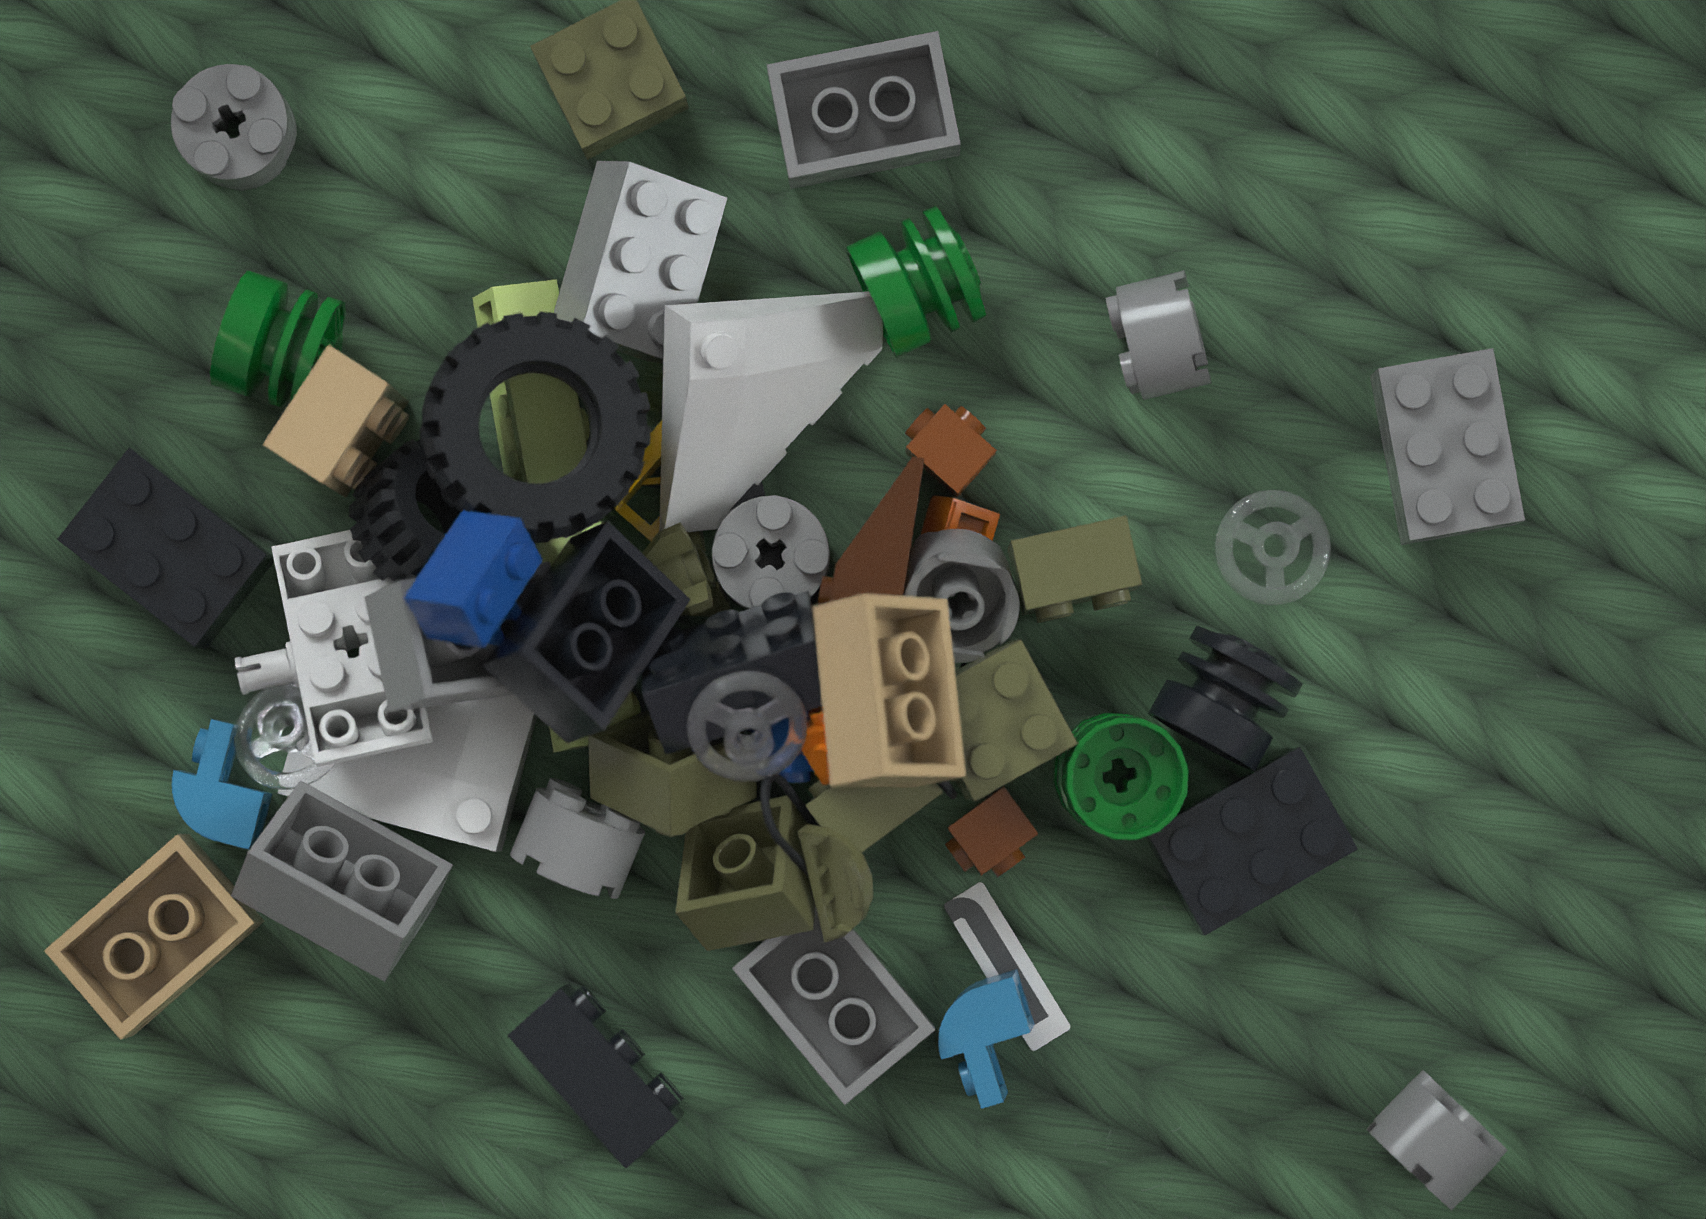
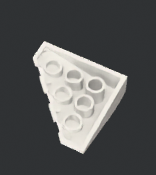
[660,292,883,532]
[277,694,537,852]

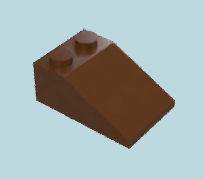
[818,457,924,605]

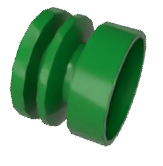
[846,206,986,358]
[210,270,346,407]
[1052,713,1189,840]

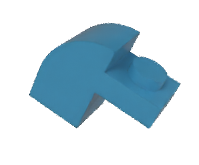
[172,719,273,850]
[938,969,1035,1109]

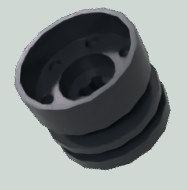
[1148,626,1303,772]

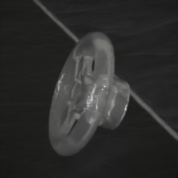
[1215,490,1331,605]
[687,672,807,782]
[234,682,336,790]

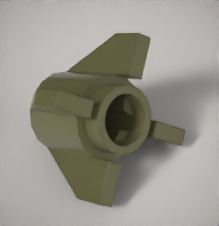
[642,522,731,617]

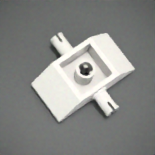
[235,530,433,767]

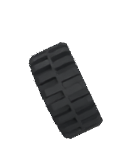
[420,311,651,543]

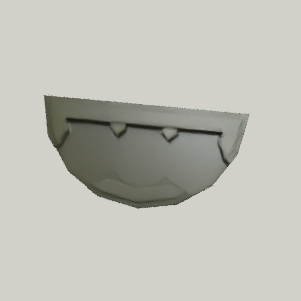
[798,824,873,943]

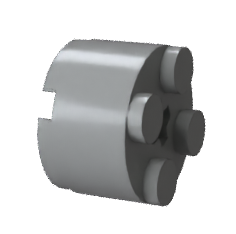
[171,64,297,190]
[1106,270,1212,400]
[712,495,830,610]
[903,529,1019,663]
[510,778,645,899]
[1366,1070,1508,1211]

